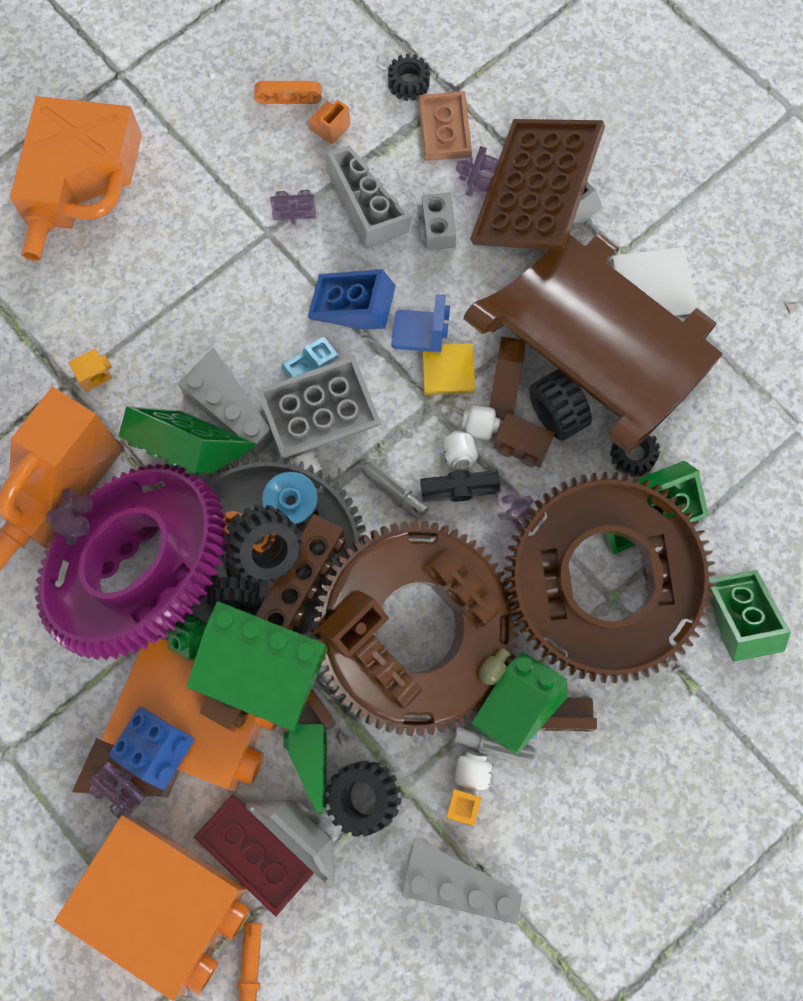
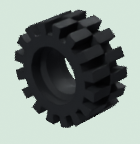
[388,54,430,101]
[610,435,660,477]
[207,577,260,610]

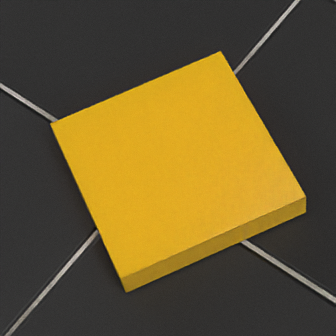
[423,343,475,395]

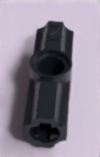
[420,470,501,502]

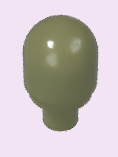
[479,648,510,685]

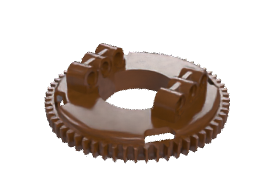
[503,472,717,684]
[311,521,519,736]

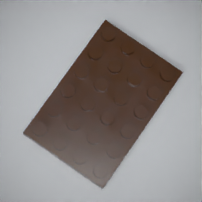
[470,119,605,251]

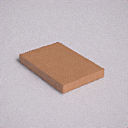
[418,91,472,161]

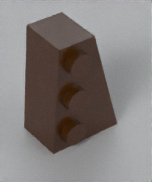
[72,738,180,797]

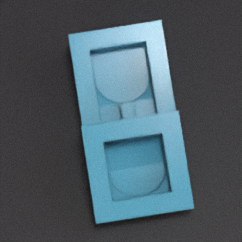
[281,337,339,378]

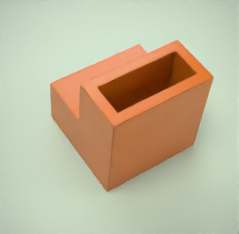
[308,99,351,145]

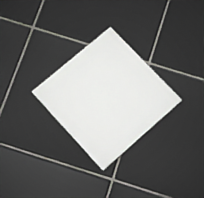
[612,247,698,316]

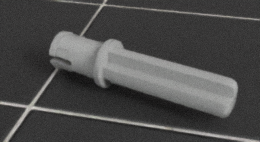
[362,461,429,520]
[452,727,535,762]

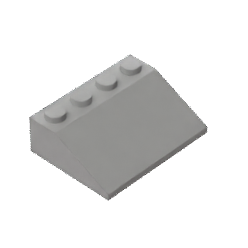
[257,356,381,460]

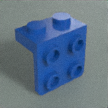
[391,294,450,352]
[110,707,195,790]

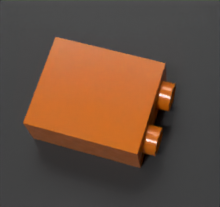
[101,638,277,792]
[54,815,251,1001]

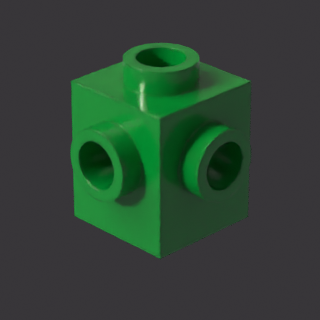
[168,615,207,660]

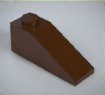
[489,336,526,420]

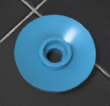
[262,472,318,525]

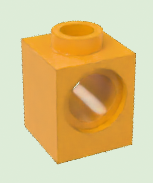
[68,348,112,392]
[446,789,482,826]

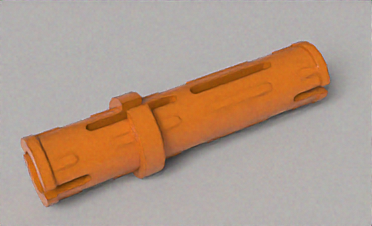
[237,923,263,1001]

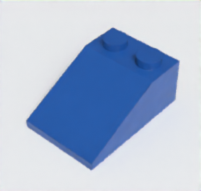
[308,269,396,330]

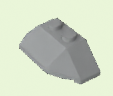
[246,800,335,887]

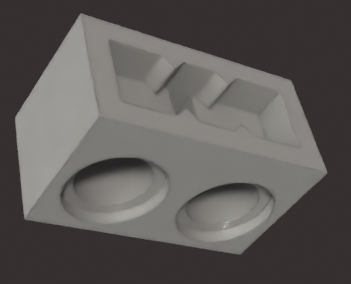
[417,192,456,250]

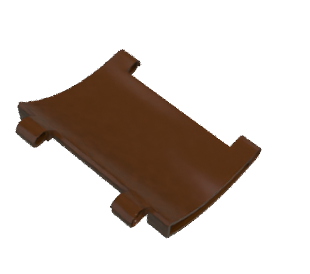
[463,233,723,453]

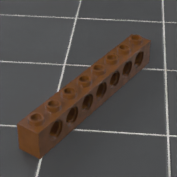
[200,514,346,732]

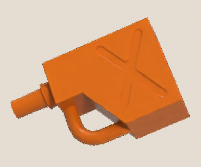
[10,96,142,261]
[0,386,123,571]

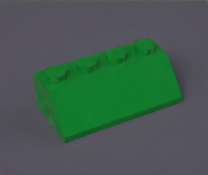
[602,460,709,555]

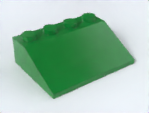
[118,406,256,476]
[186,601,328,731]

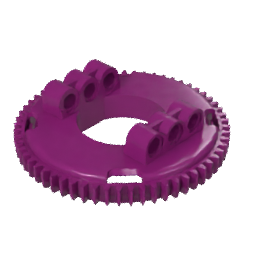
[35,463,227,660]

